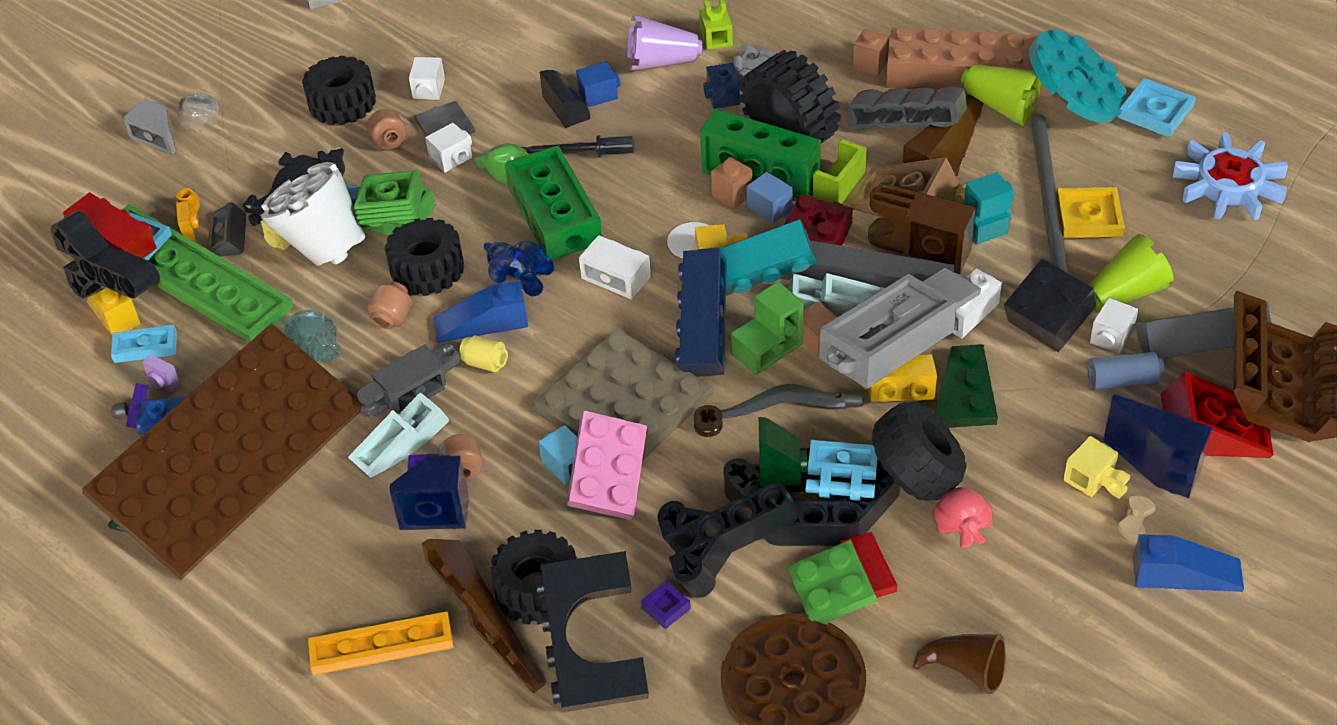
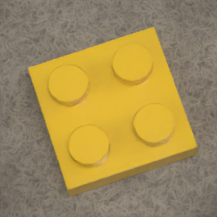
[1057,187,1125,238]

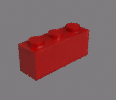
[62,192,157,259]

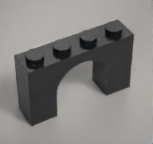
[535,551,649,712]

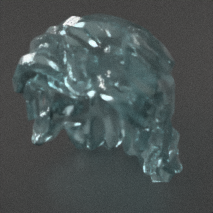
[285,310,342,362]

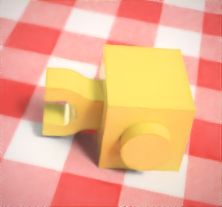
[1064,436,1131,499]

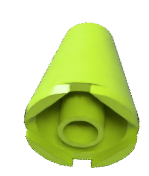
[961,64,1043,126]
[1087,234,1174,312]

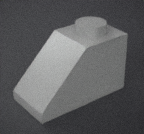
[123,98,176,155]

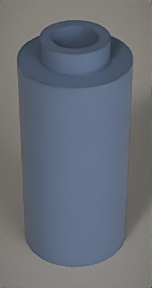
[1087,352,1165,390]

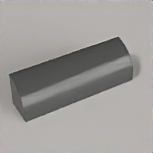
[1135,303,1271,358]

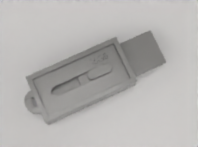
[819,268,981,388]

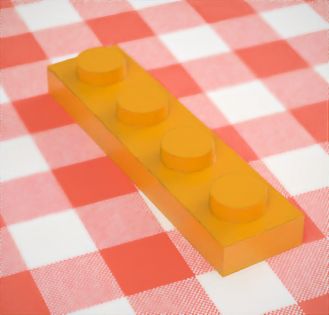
[308,611,454,675]

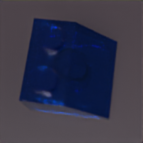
[389,455,469,530]

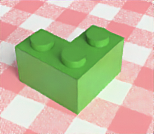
[731,282,803,375]

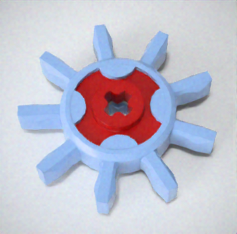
[1172,132,1288,220]

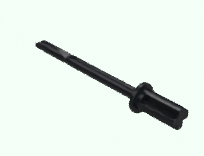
[521,135,634,158]

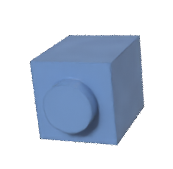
[747,172,793,224]

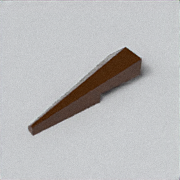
[903,94,984,176]
[421,539,545,693]

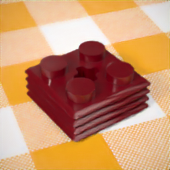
[783,195,853,246]

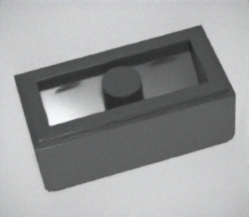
[207,202,246,257]

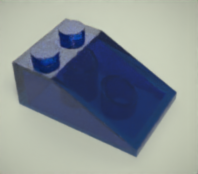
[1103,394,1213,498]

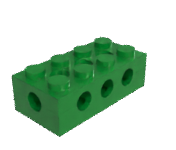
[700,109,821,201]
[504,145,602,261]

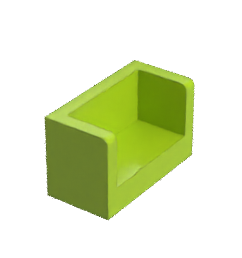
[813,139,866,204]

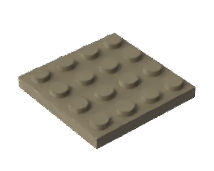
[533,328,713,461]

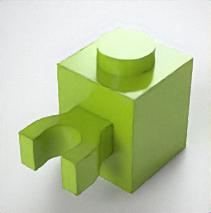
[699,0,733,50]

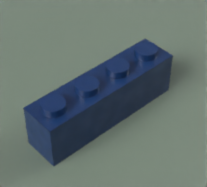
[675,248,727,377]

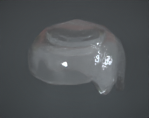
[177,92,221,132]

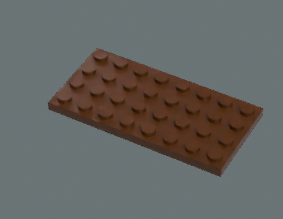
[82,323,365,580]

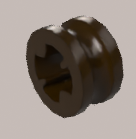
[694,405,723,437]

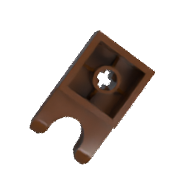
[868,184,976,274]

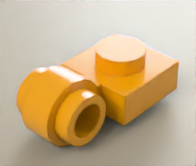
[175,188,200,242]

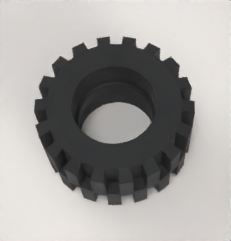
[302,56,376,125]
[385,218,464,296]
[490,529,577,625]

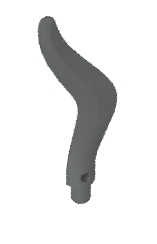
[721,384,863,418]

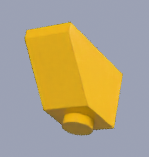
[86,288,141,335]

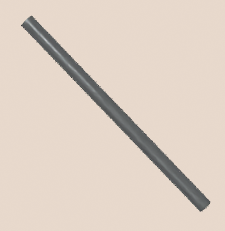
[1031,115,1069,274]

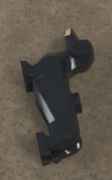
[243,147,345,226]

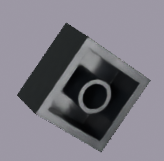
[1004,258,1096,353]

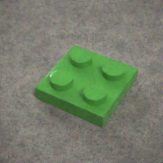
[787,540,877,624]

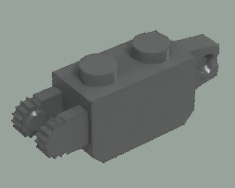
[357,343,461,417]

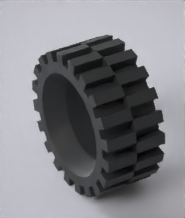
[739,50,841,144]

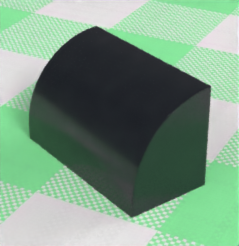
[539,70,590,128]

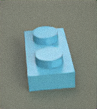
[111,325,177,363]

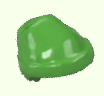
[474,143,529,185]

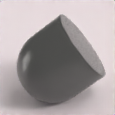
[111,402,129,419]

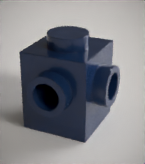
[703,63,740,109]

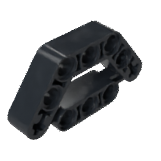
[723,448,900,546]

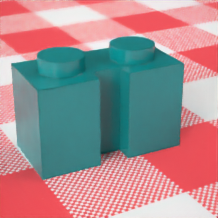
[964,172,1014,244]

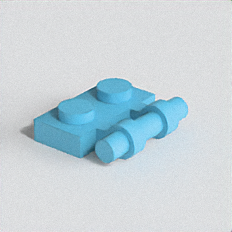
[806,440,878,501]

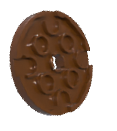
[721,614,866,725]

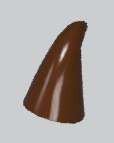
[913,634,1006,694]

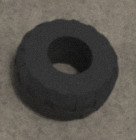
[871,402,967,501]

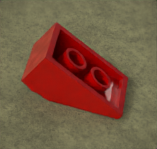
[1160,372,1274,458]

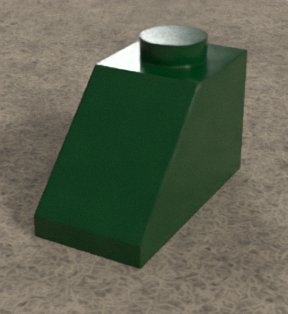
[758,417,807,486]

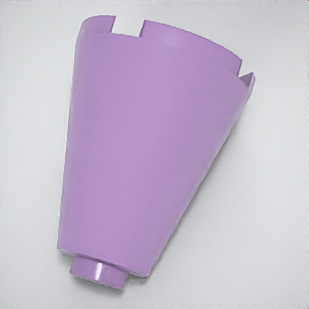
[627,16,702,71]

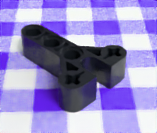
[51,210,160,299]
[657,483,799,598]

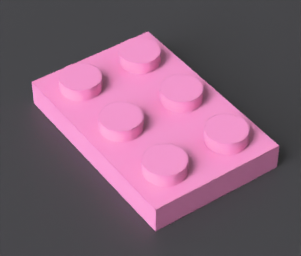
[566,411,647,520]

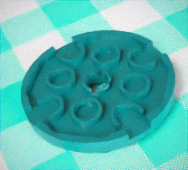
[1029,29,1127,123]

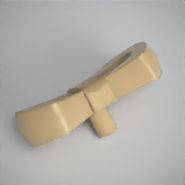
[1117,495,1155,540]

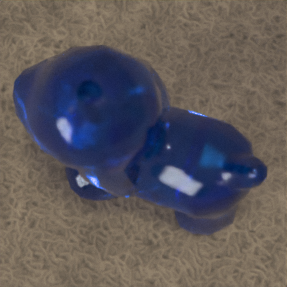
[484,241,554,296]

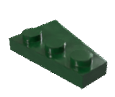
[935,344,998,428]

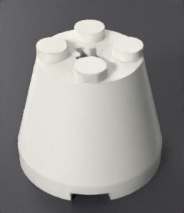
[260,162,366,266]

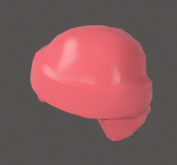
[934,487,993,548]

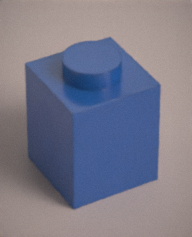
[576,62,620,107]

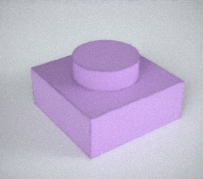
[142,354,181,394]

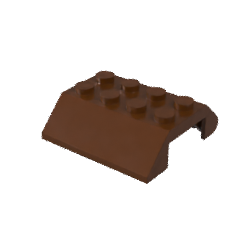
[1233,291,1337,442]

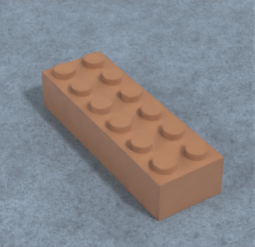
[886,27,1054,97]

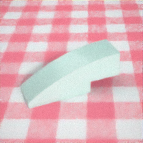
[786,273,884,317]
[348,392,450,478]

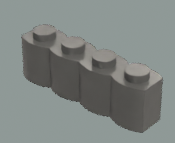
[846,86,967,129]

